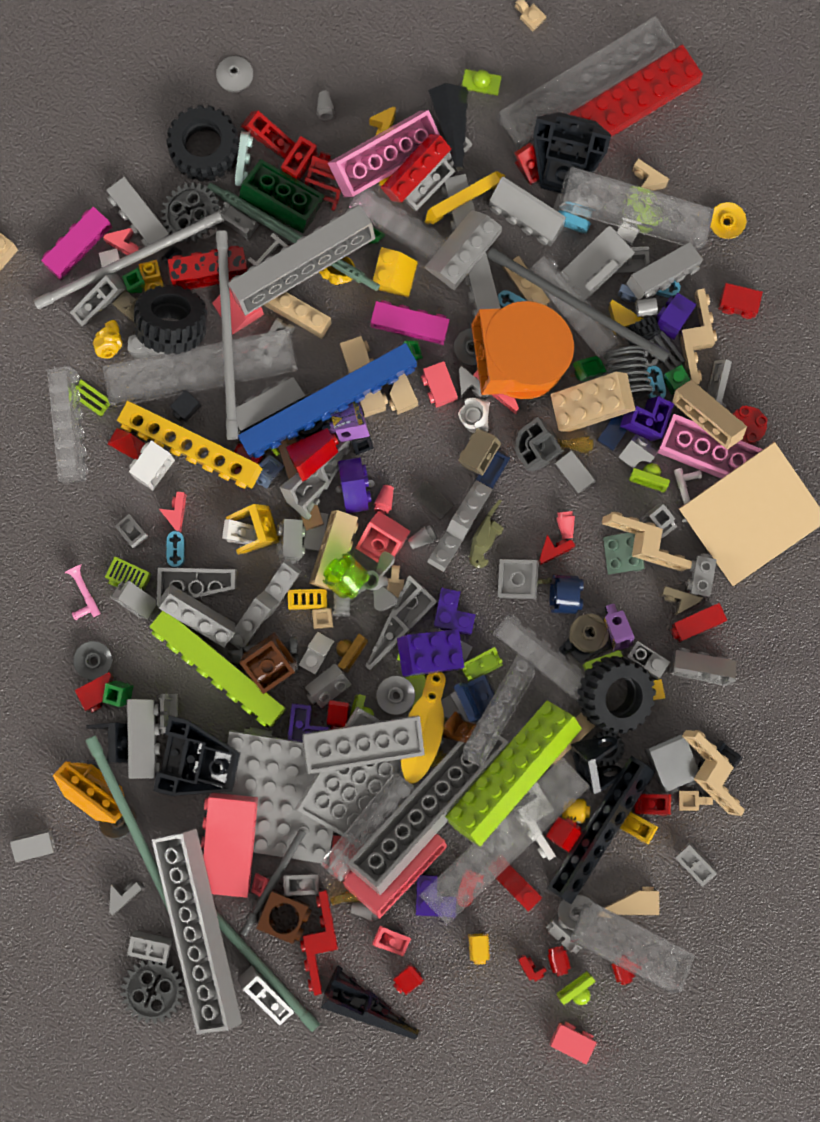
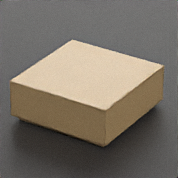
[312,608,333,629]

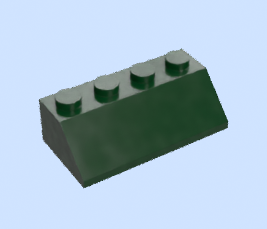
[239,159,325,233]

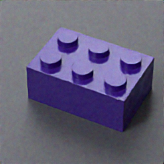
[397,629,465,677]

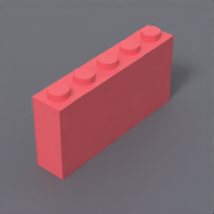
[201,793,258,898]
[343,834,447,919]

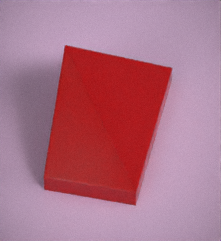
[108,428,146,459]

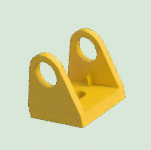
[226,504,279,554]

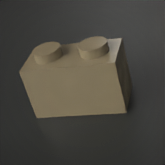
[458,428,501,476]

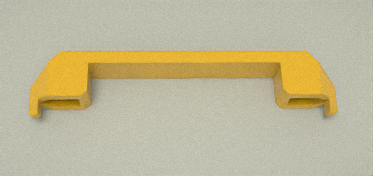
[425,171,505,224]

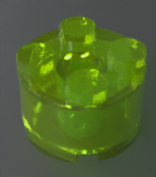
[323,553,370,599]

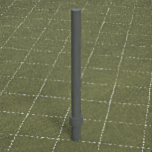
[239,829,306,936]

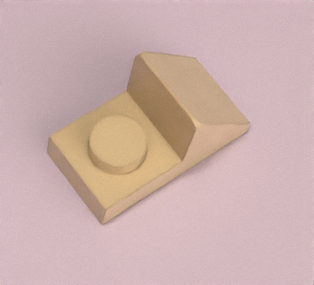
[632,159,669,193]

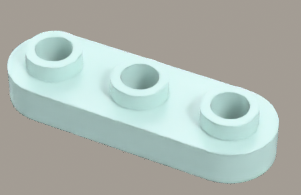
[235,131,253,186]

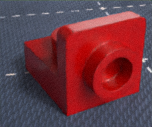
[517,954,547,982]

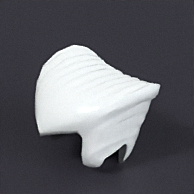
[458,398,490,433]

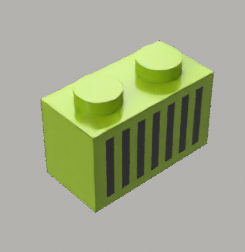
[105,557,152,591]

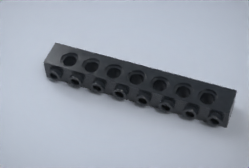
[547,756,655,904]

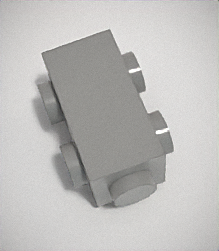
[276,519,305,564]
[686,554,717,599]
[305,663,352,708]

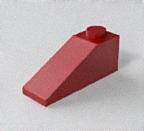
[241,111,296,160]
[486,855,542,912]

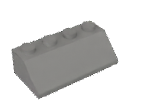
[489,177,566,246]
[425,210,502,291]
[127,699,161,779]

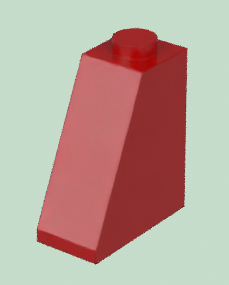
[286,428,339,482]
[671,603,728,643]

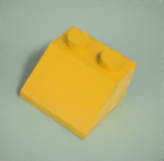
[373,247,418,298]

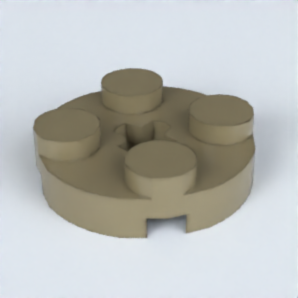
[569,614,609,653]

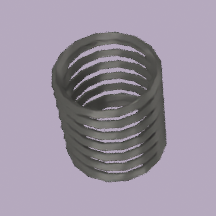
[604,345,653,399]

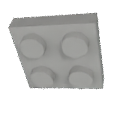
[497,559,539,599]

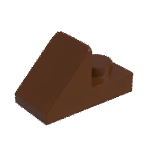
[442,711,480,743]

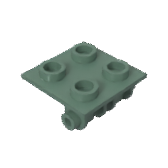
[603,533,645,575]

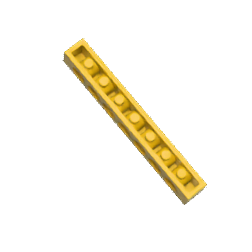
[117,400,262,489]

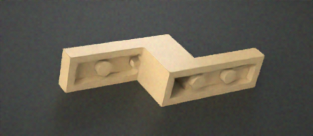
[679,289,717,385]
[602,512,692,571]
[682,730,745,816]

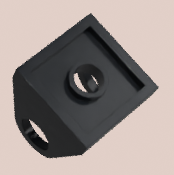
[86,723,128,764]
[571,736,622,794]

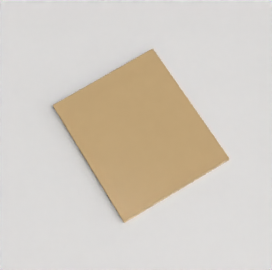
[679,442,820,586]

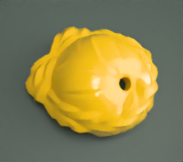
[319,256,355,285]

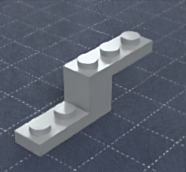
[405,137,473,211]
[427,480,493,572]
[229,560,302,650]

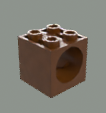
[240,632,297,694]
[256,890,312,944]

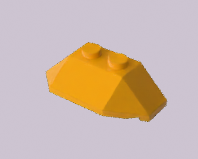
[53,761,124,823]

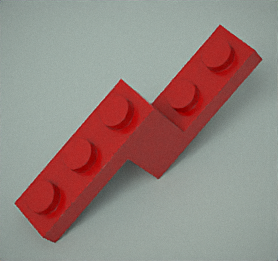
[300,890,338,996]

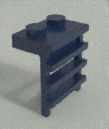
[454,675,502,722]

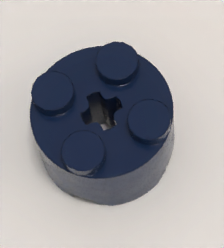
[549,575,584,614]

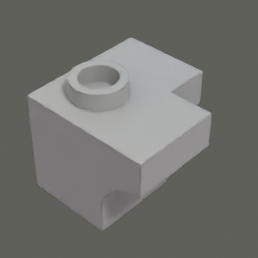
[619,434,658,469]
[639,504,677,538]

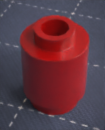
[547,945,571,976]
[611,954,635,985]

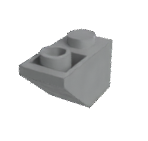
[627,641,670,680]

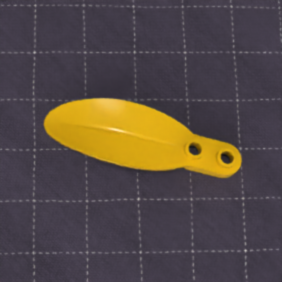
[401,672,446,784]

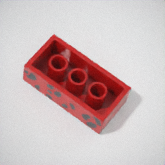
[168,246,248,289]

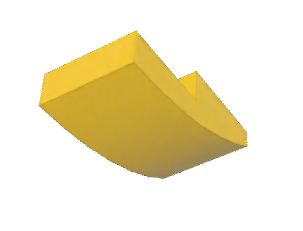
[139,260,164,292]

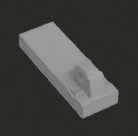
[707,359,732,408]

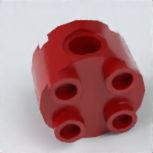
[733,406,768,445]

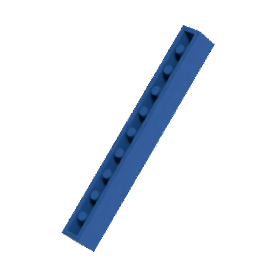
[238,343,417,459]

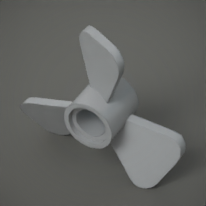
[346,551,398,611]

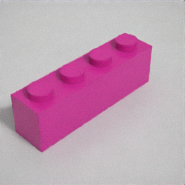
[41,207,112,280]
[371,300,450,345]

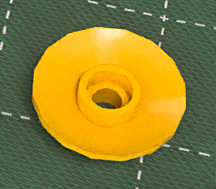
[709,202,747,239]

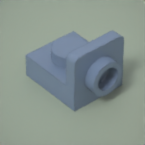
[256,455,284,489]

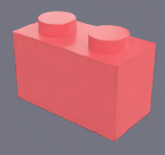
[421,361,458,408]
[549,1021,597,1064]

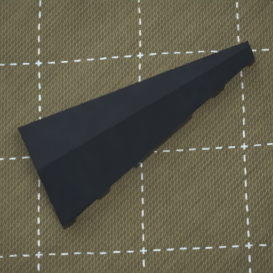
[321,966,419,1040]

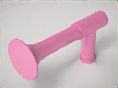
[64,564,101,620]

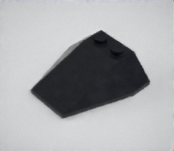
[533,112,611,197]
[153,715,240,796]

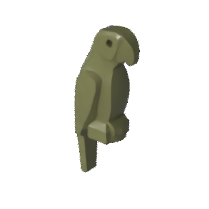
[469,499,504,569]

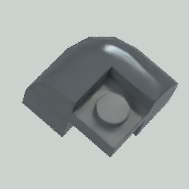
[514,417,564,471]

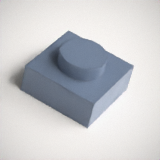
[617,284,636,303]

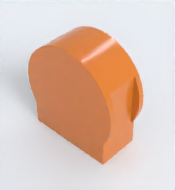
[471,301,574,399]

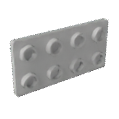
[555,226,635,302]

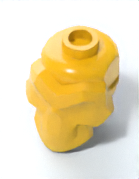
[93,320,123,358]

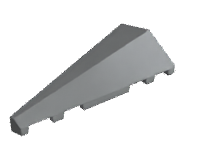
[280,440,351,520]
[365,575,439,670]

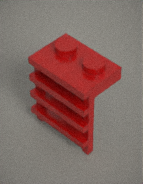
[305,152,341,211]

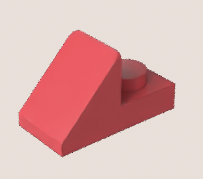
[103,228,139,255]
[159,492,186,533]
[372,926,411,956]

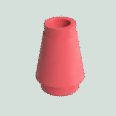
[373,485,394,514]
[556,511,575,539]

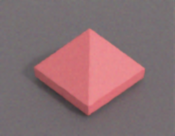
[251,873,270,897]

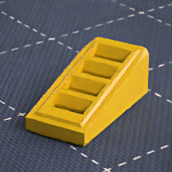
[288,589,327,610]

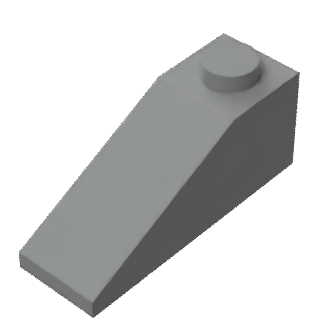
[70,273,126,327]
[237,965,294,1025]

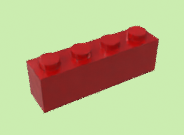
[380,134,451,203]

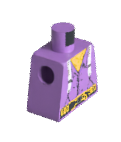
[322,401,370,442]
[604,604,634,652]

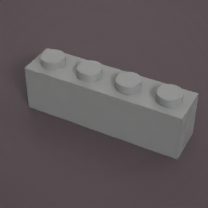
[106,177,170,247]
[627,242,703,300]
[159,584,235,647]

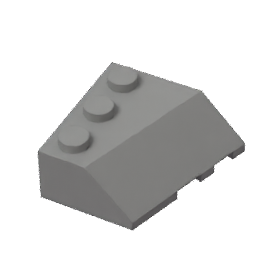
[669,648,736,686]

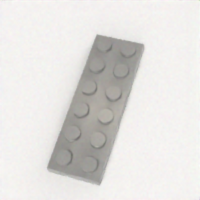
[302,716,425,774]

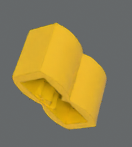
[468,933,490,964]

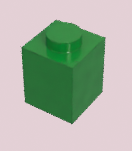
[663,365,690,395]
[102,680,134,707]

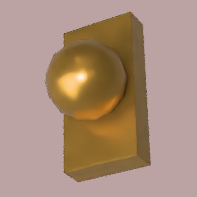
[336,634,368,673]

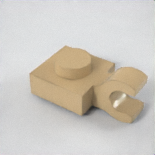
[515,0,547,31]
[387,565,404,598]
[679,791,713,811]

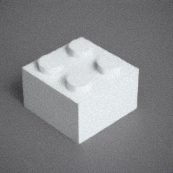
[129,440,175,491]

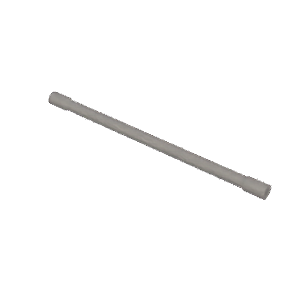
[34,211,224,309]
[216,230,238,440]

